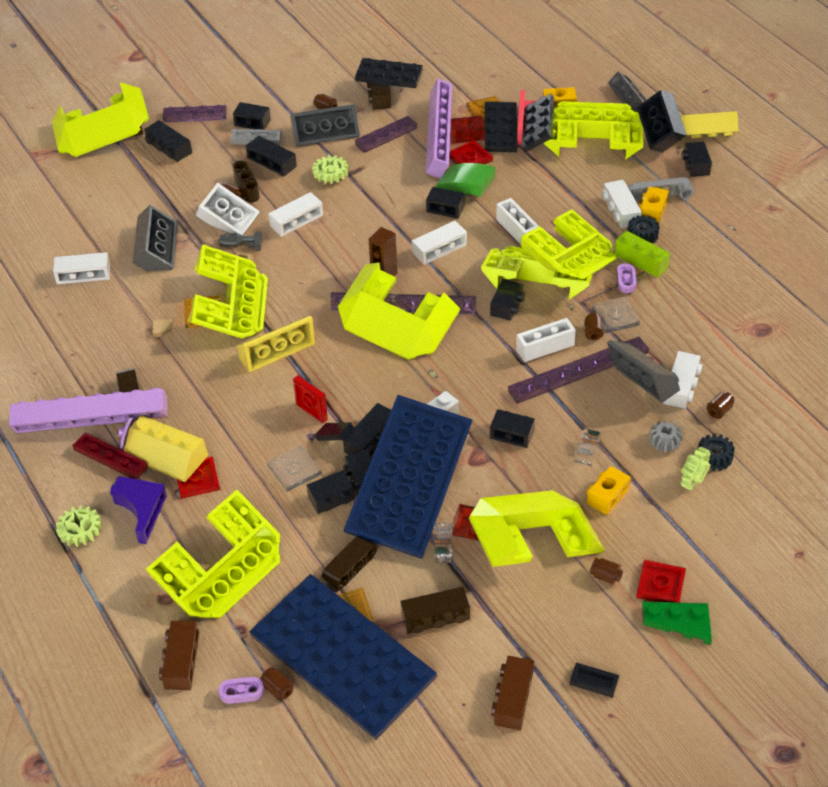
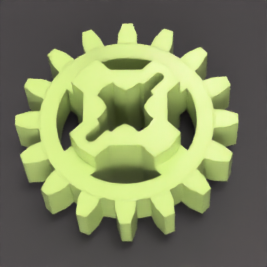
[312,155,349,184]
[681,447,711,490]
[56,505,102,547]

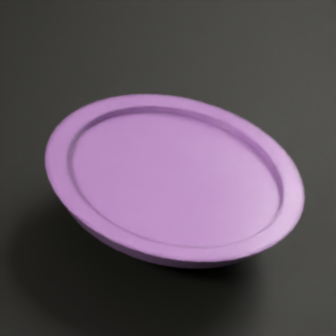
[118,417,134,451]

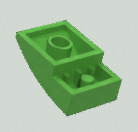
[435,163,495,197]

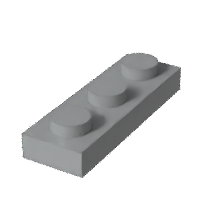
[231,129,282,145]

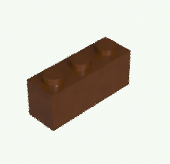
[368,227,398,276]
[159,621,200,690]
[491,655,534,731]

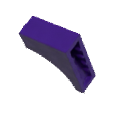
[110,476,167,544]

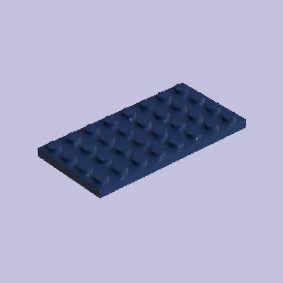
[344,395,473,559]
[249,574,437,740]

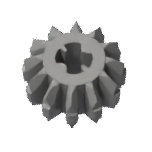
[648,420,683,454]

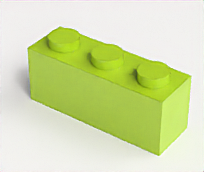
[615,231,670,278]

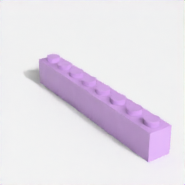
[426,79,452,179]
[9,388,167,433]

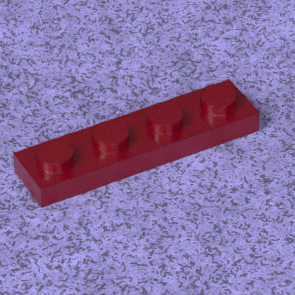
[72,432,148,479]

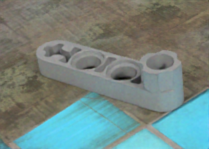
[627,177,694,200]

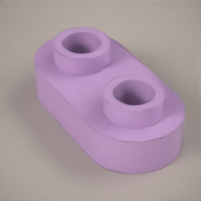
[617,263,637,293]
[218,677,264,704]

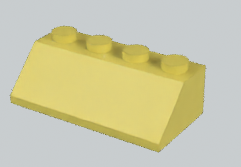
[680,111,738,140]
[237,316,315,372]
[123,415,208,482]

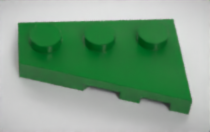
[642,602,712,645]

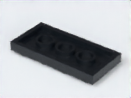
[355,58,423,88]
[522,94,554,152]
[484,101,518,153]

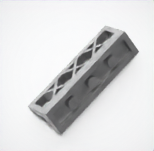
[608,71,647,112]

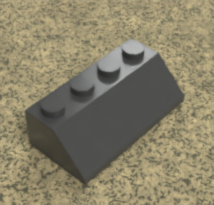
[290,104,360,146]
[133,205,178,271]
[607,340,680,403]

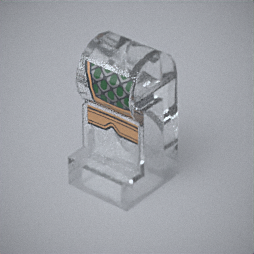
[574,428,601,466]
[434,523,453,563]

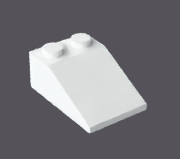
[196,183,260,235]

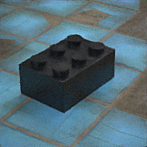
[636,90,687,153]

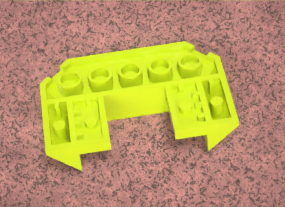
[52,82,149,157]
[544,101,644,160]
[521,209,617,280]
[187,244,268,339]
[481,246,593,300]
[338,263,460,360]
[145,490,280,618]
[469,490,605,567]

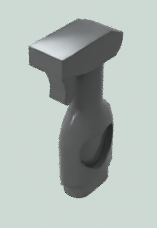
[219,231,262,251]

